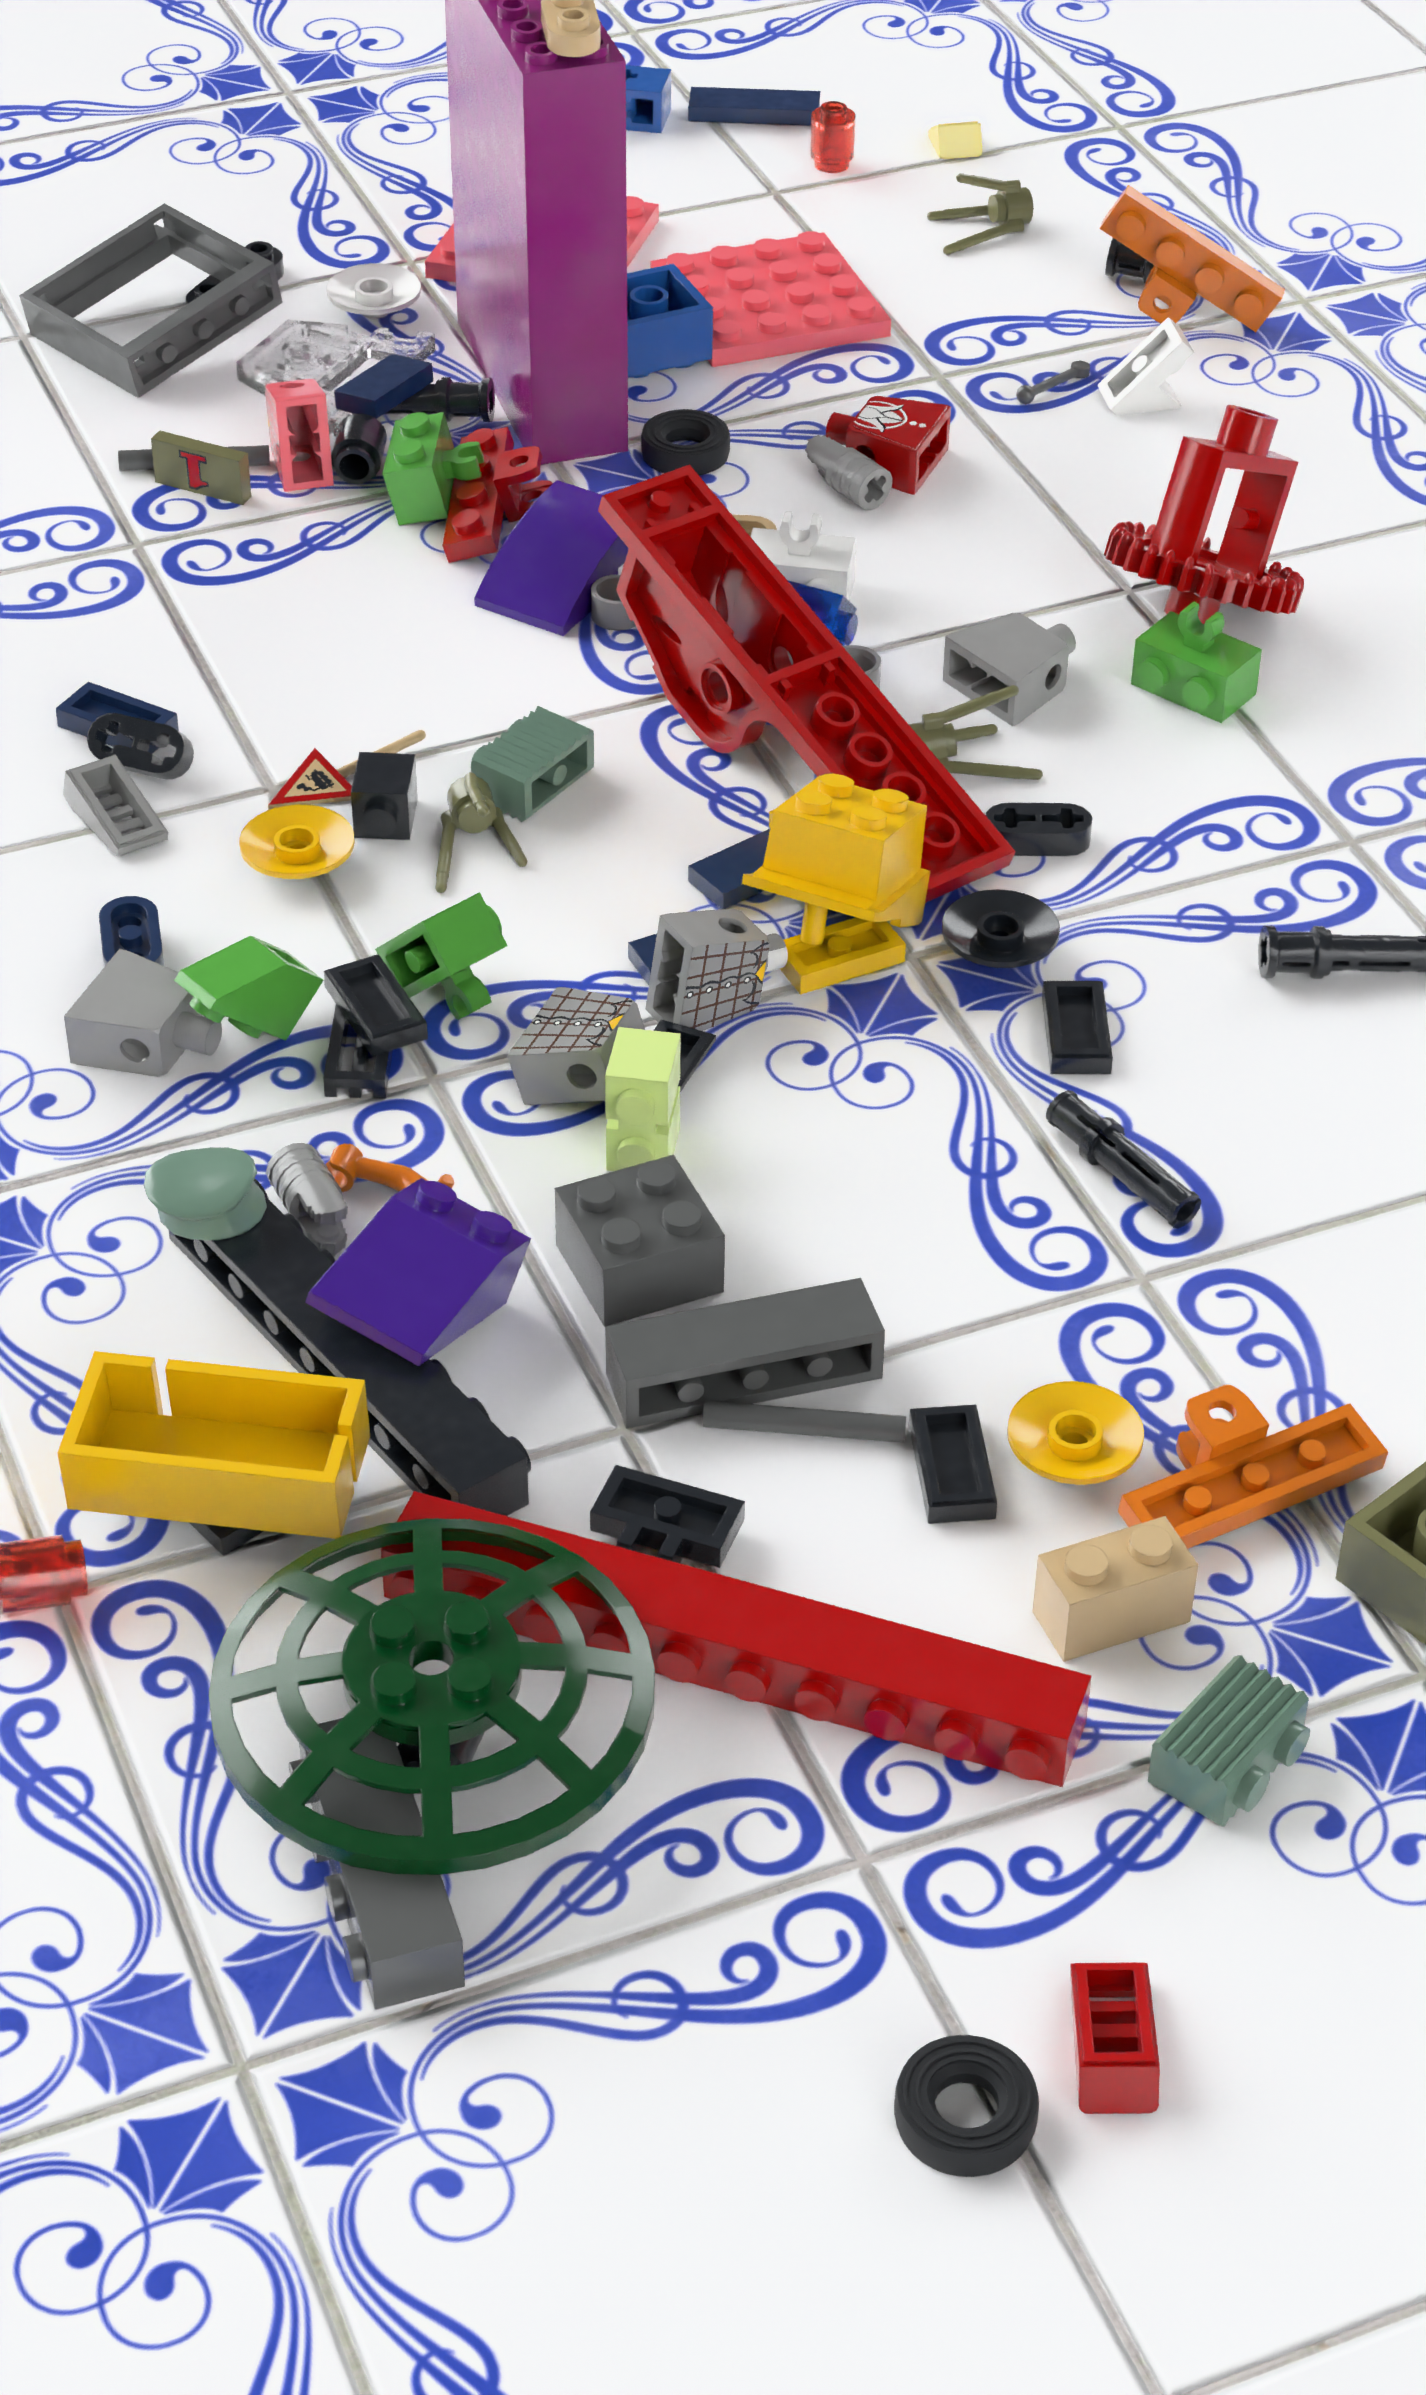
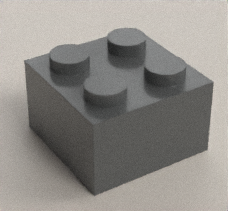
[554,1155,725,1327]

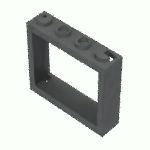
[19,203,283,398]

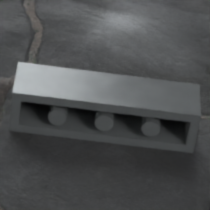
[605,1277,885,1429]
[289,1718,465,2010]

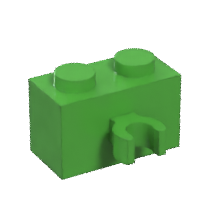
[382,412,484,526]
[1131,602,1262,723]
[375,892,508,1020]

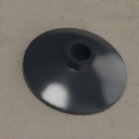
[942,889,1060,968]

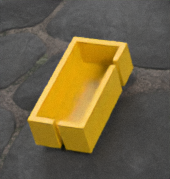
[57,1351,370,1539]

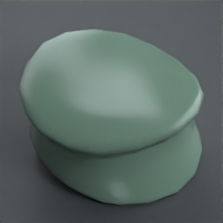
[143,1147,267,1240]

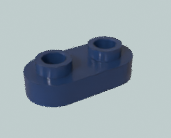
[99,896,164,967]

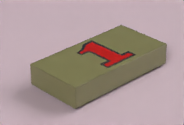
[151,430,252,505]

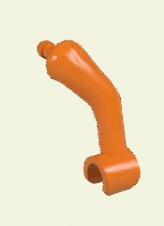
[326,1143,454,1192]

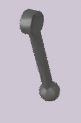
[1016,361,1090,404]

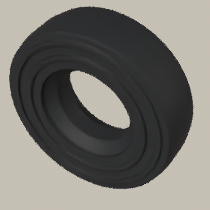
[641,409,730,475]
[894,2035,1039,2177]

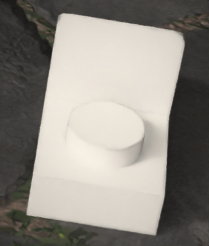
[1098,317,1194,415]

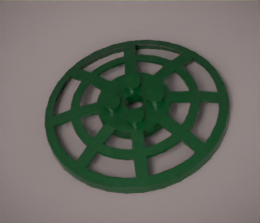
[209,1518,655,1875]

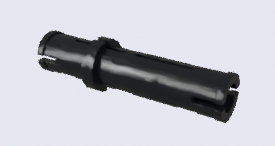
[1045,1090,1201,1228]

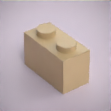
[1032,1516,1198,1662]

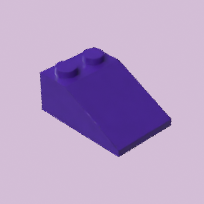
[305,1178,531,1366]

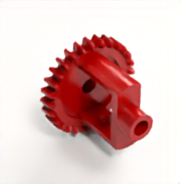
[1103,405,1304,625]

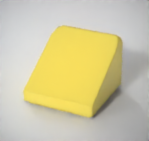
[928,121,983,159]

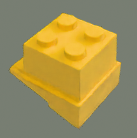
[742,774,930,945]

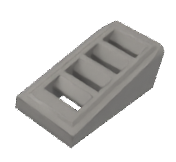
[63,755,169,857]

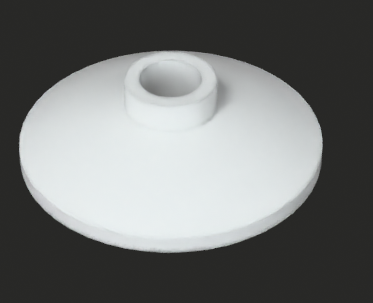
[326,263,421,319]

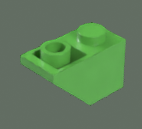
[174,935,324,1041]

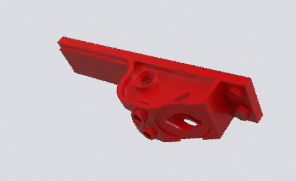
[598,465,1016,903]

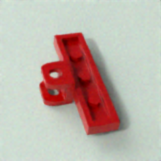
[442,427,553,563]

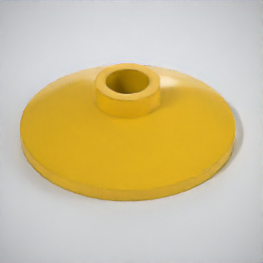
[239,804,355,879]
[1007,1381,1144,1485]

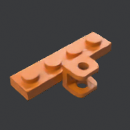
[1099,185,1285,332]
[1118,1384,1388,1549]

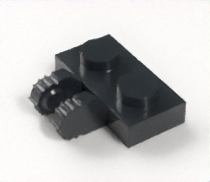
[590,1465,745,1568]

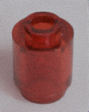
[810,101,856,173]
[0,1535,88,1614]

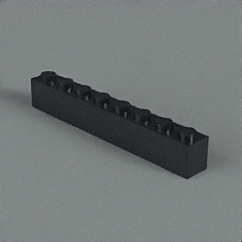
[168,1179,531,1516]

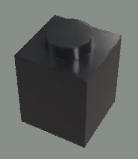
[351,752,418,840]

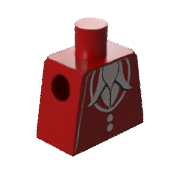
[825,396,951,495]

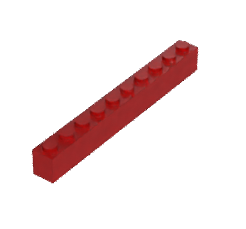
[381,1491,1092,1787]

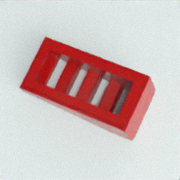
[1070,1962,1160,2114]

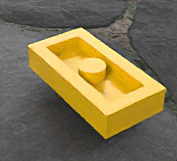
[780,917,906,995]

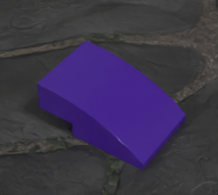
[474,480,629,636]

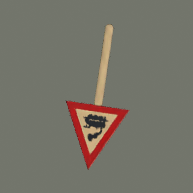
[268,730,426,809]

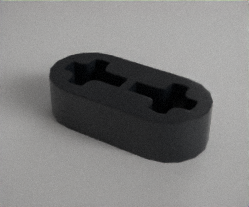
[87,713,194,780]
[986,802,1093,856]

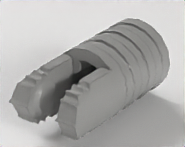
[805,435,892,510]
[266,1143,348,1257]

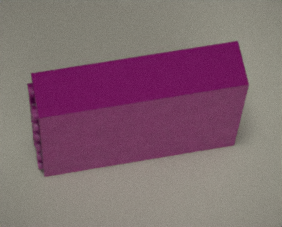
[445,0,628,465]

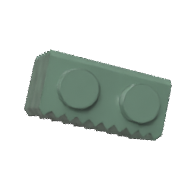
[471,706,594,823]
[1147,1655,1310,1827]

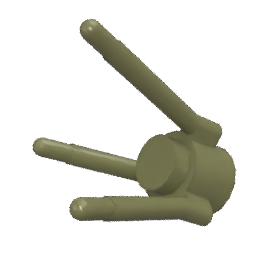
[927,173,1034,255]
[909,685,1043,780]
[435,772,528,893]

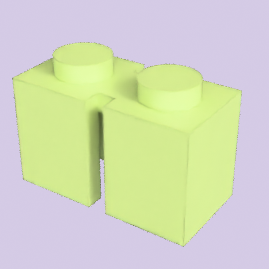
[605,1027,681,1171]

